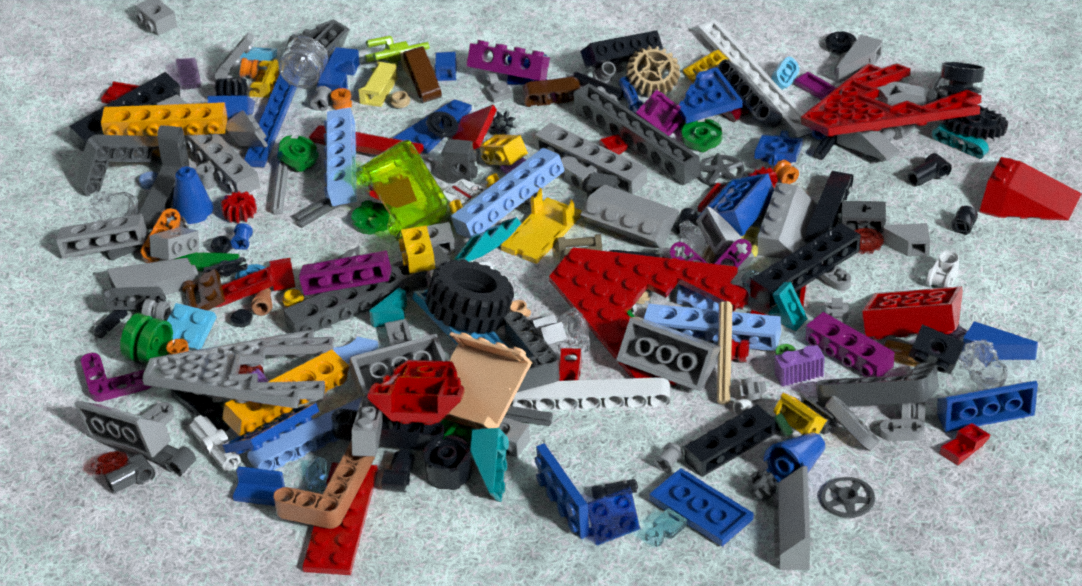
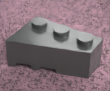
[284,19,350,73]

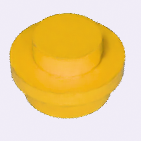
[282,289,304,308]

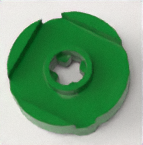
[682,119,723,152]
[277,135,319,172]
[351,200,394,235]

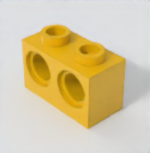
[479,135,528,165]
[398,225,435,274]

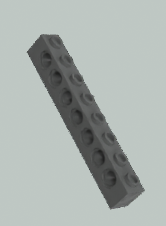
[574,83,700,185]
[283,246,451,333]

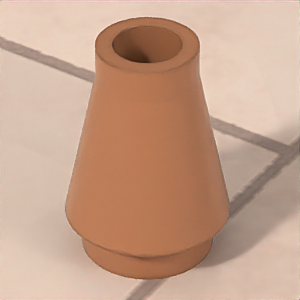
[251,288,273,316]

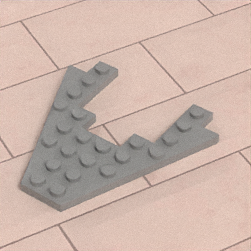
[143,329,335,408]

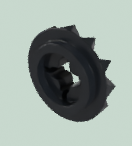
[825,31,857,54]
[426,111,458,140]

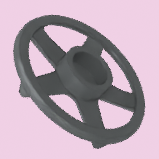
[699,153,745,187]
[821,477,875,518]

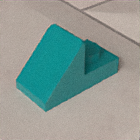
[768,282,808,331]
[369,288,407,328]

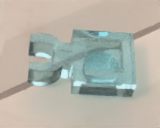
[306,457,328,494]
[645,508,687,547]

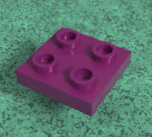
[635,90,684,136]

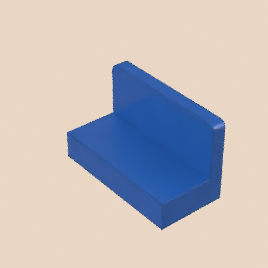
[233,466,285,506]

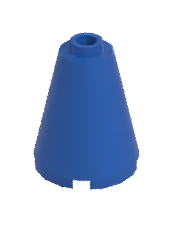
[172,166,214,224]
[763,432,826,483]

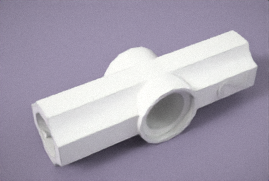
[190,415,241,471]

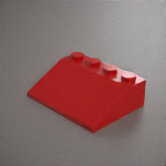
[862,286,963,339]

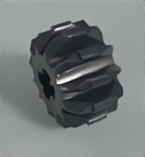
[215,78,248,96]

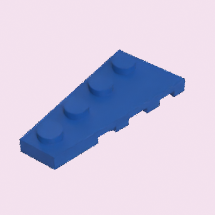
[393,99,472,154]

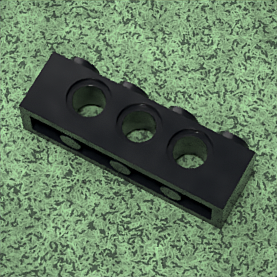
[580,30,663,70]
[684,404,775,477]

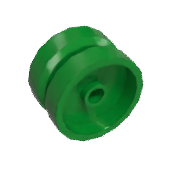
[120,313,173,366]

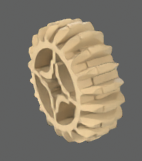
[626,45,680,97]

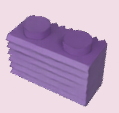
[774,345,825,387]

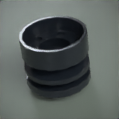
[938,62,985,99]

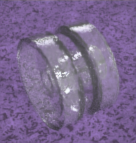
[278,36,328,88]

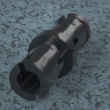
[203,257,248,277]

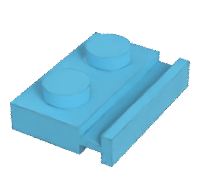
[240,47,277,61]

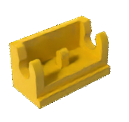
[249,60,280,98]
[773,392,827,435]

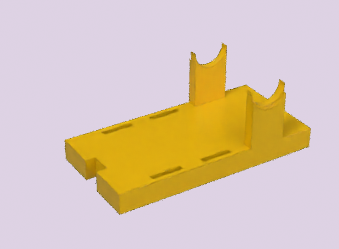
[501,187,582,264]

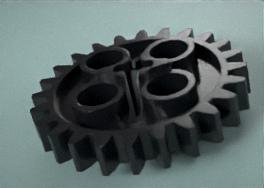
[940,105,1008,139]

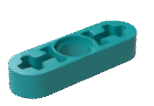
[932,123,989,159]

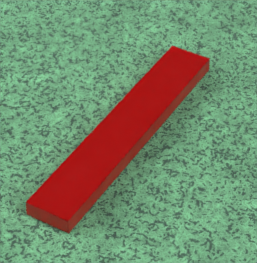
[309,125,424,162]

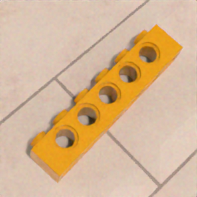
[101,102,228,136]
[222,349,349,436]

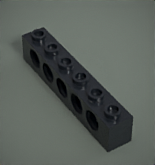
[69,71,180,152]
[750,223,861,308]

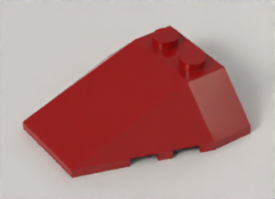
[979,157,1082,221]
[368,360,465,425]

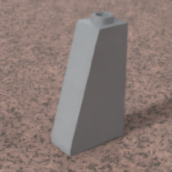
[107,258,198,302]

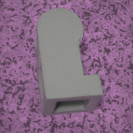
[560,156,597,191]

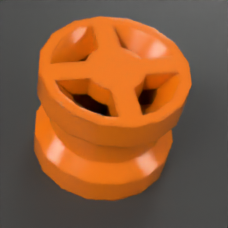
[240,58,259,79]
[331,88,352,110]
[773,160,799,184]
[166,339,189,355]

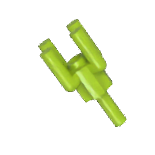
[364,36,430,72]

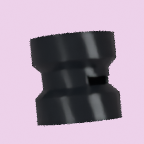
[951,205,978,235]

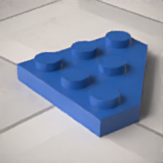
[678,67,742,124]

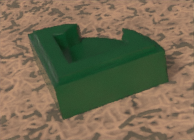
[772,413,793,437]

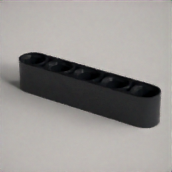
[717,59,782,128]
[806,171,854,243]
[332,409,444,451]

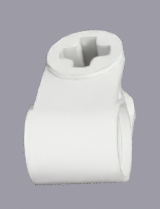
[926,251,959,288]

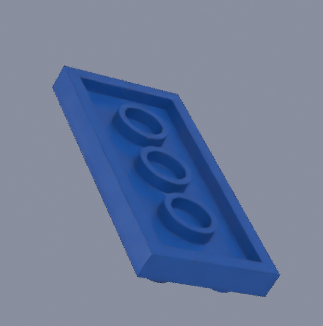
[222,403,319,455]
[535,443,590,539]
[649,468,754,547]

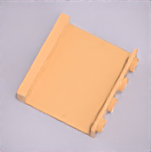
[443,332,532,429]

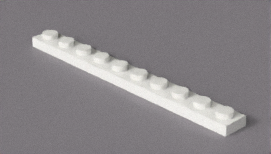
[698,20,812,138]

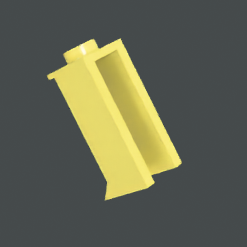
[358,62,398,107]

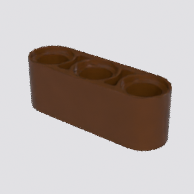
[403,46,442,103]
[522,77,581,107]

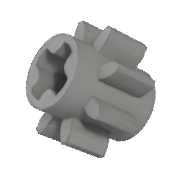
[826,298,849,323]
[737,376,767,401]

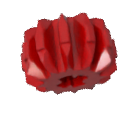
[221,190,257,224]

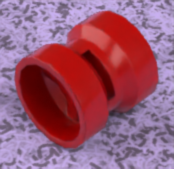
[731,339,749,363]

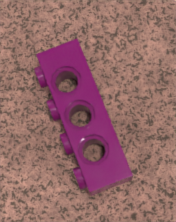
[466,40,550,81]
[299,250,392,296]
[806,312,894,377]

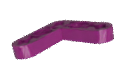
[670,239,752,268]
[81,352,152,402]

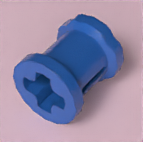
[230,223,253,250]

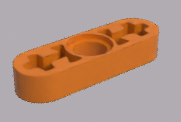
[141,208,181,263]

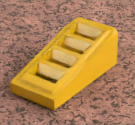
[683,50,727,83]

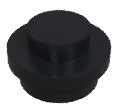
[211,236,232,253]
[230,309,253,328]

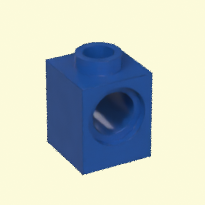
[435,52,457,81]

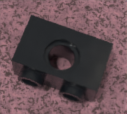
[908,324,965,374]

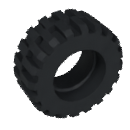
[425,260,514,334]

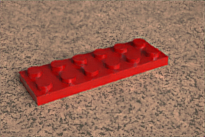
[303,462,378,575]

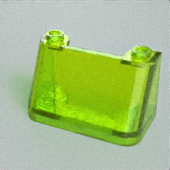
[355,140,448,241]

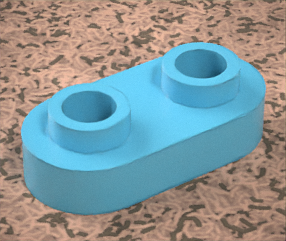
[771,57,799,90]

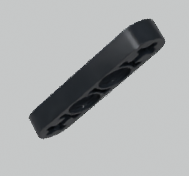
[170,389,231,432]

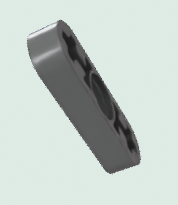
[103,287,166,310]

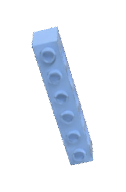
[324,107,357,206]
[451,148,564,239]
[644,304,781,351]

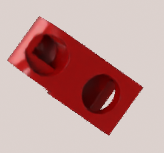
[559,348,582,381]

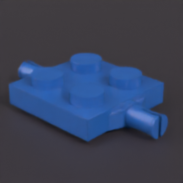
[754,130,803,166]

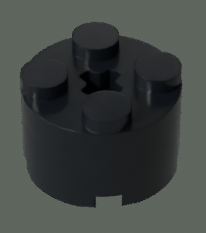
[424,435,473,490]

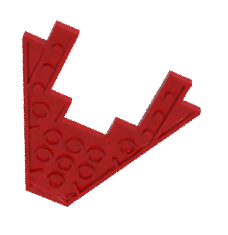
[801,63,982,137]
[549,247,746,386]

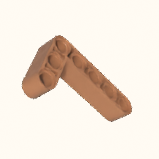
[274,440,375,528]

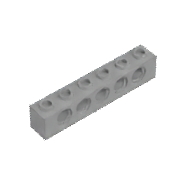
[535,122,648,194]

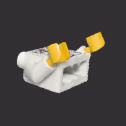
[439,173,500,218]

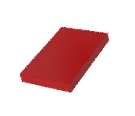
[452,104,497,150]

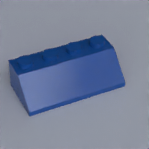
[698,173,774,236]
[936,380,1038,433]

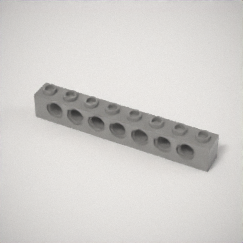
[156,95,260,193]

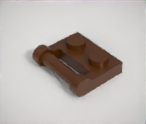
[182,269,225,311]

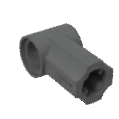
[148,444,196,477]
[105,454,156,493]

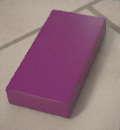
[794,71,836,100]

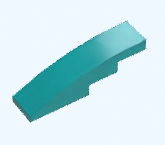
[453,217,522,262]

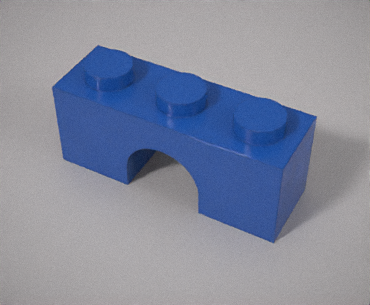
[316,47,360,92]

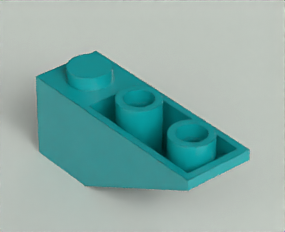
[470,427,509,502]

